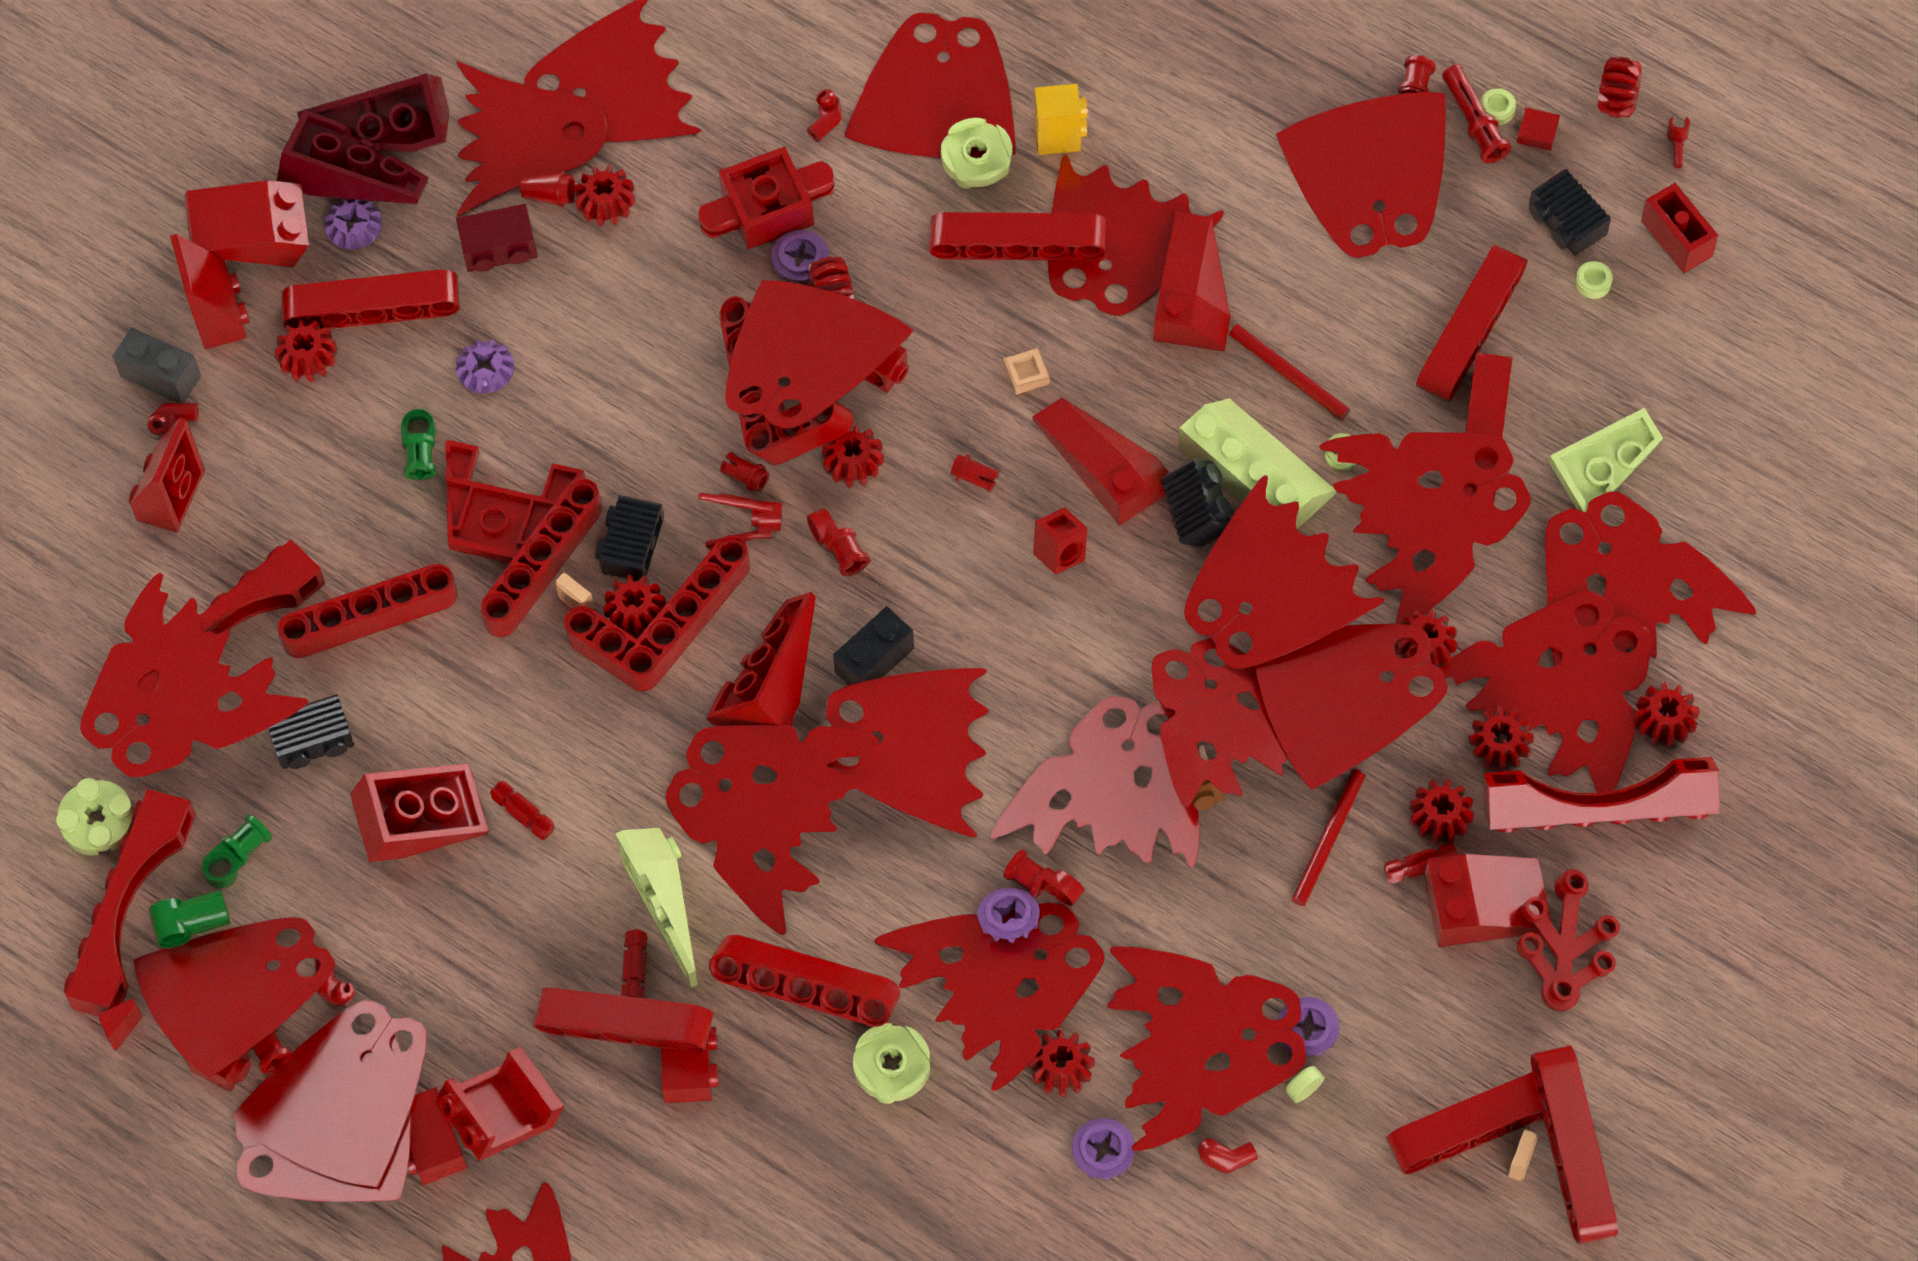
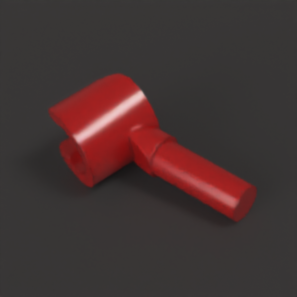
[1667,116,1690,168]

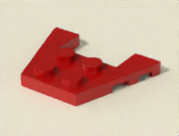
[445,439,585,563]

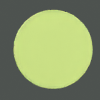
[1480,88,1516,125]
[1575,261,1613,299]
[1286,1066,1325,1103]

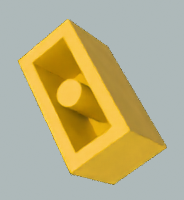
[1035,84,1088,155]

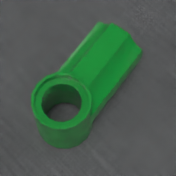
[149,890,231,948]

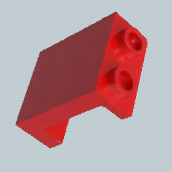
[436,1046,564,1161]

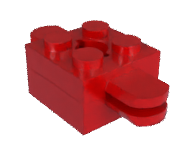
[698,146,835,250]

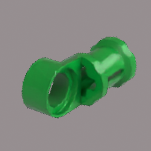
[401,409,437,480]
[202,814,272,888]

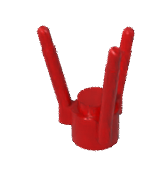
[698,492,782,548]

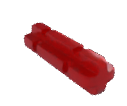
[490,781,555,840]
[1384,842,1458,884]
[621,929,648,998]

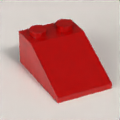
[184,180,309,268]
[170,234,250,349]
[129,418,205,533]
[350,763,489,862]
[1424,854,1551,947]

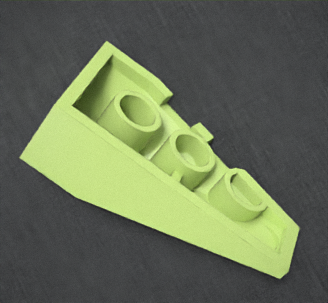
[615,828,698,988]

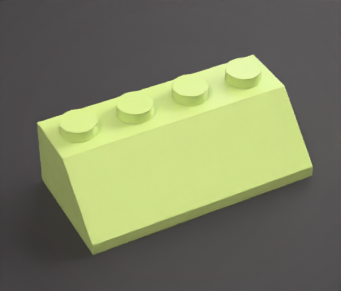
[1178,398,1336,529]

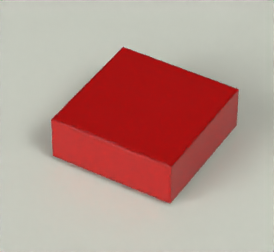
[1517,107,1560,151]

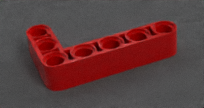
[719,296,853,465]
[564,535,750,691]

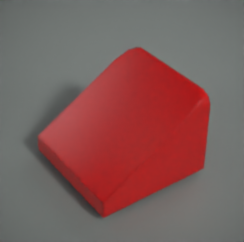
[97,999,142,1051]

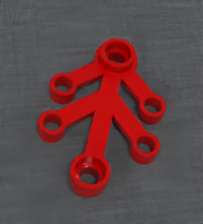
[1516,869,1620,1012]

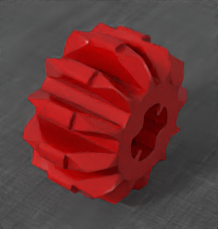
[1597,56,1642,118]
[575,164,636,227]
[808,256,854,299]
[274,319,337,383]
[822,423,884,488]
[603,574,667,638]
[1394,608,1458,667]
[1634,681,1700,748]
[1469,705,1534,772]
[1409,778,1474,845]
[1028,1028,1095,1098]

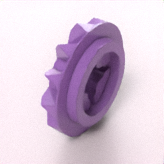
[324,198,382,250]
[771,230,829,283]
[456,339,514,393]
[978,888,1040,943]
[1278,997,1339,1057]
[1072,1118,1135,1181]

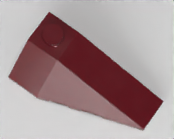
[297,73,450,152]
[276,110,429,204]

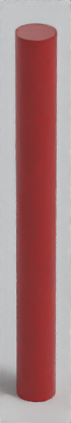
[1229,324,1350,420]
[1292,769,1366,906]

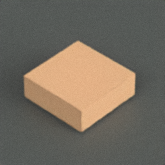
[1003,348,1050,395]
[555,572,595,610]
[1508,1129,1538,1182]

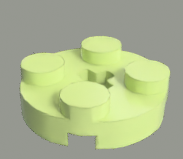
[941,118,1012,189]
[56,778,134,856]
[853,1023,930,1104]

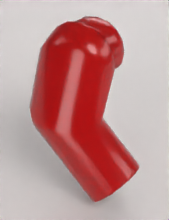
[807,89,842,142]
[147,403,199,436]
[315,958,355,1006]
[1198,1138,1258,1173]

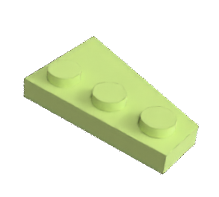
[1548,408,1663,513]

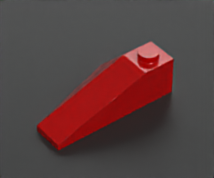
[1153,212,1231,352]
[1032,398,1170,526]
[706,592,816,726]

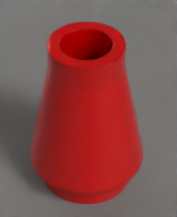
[520,171,576,207]

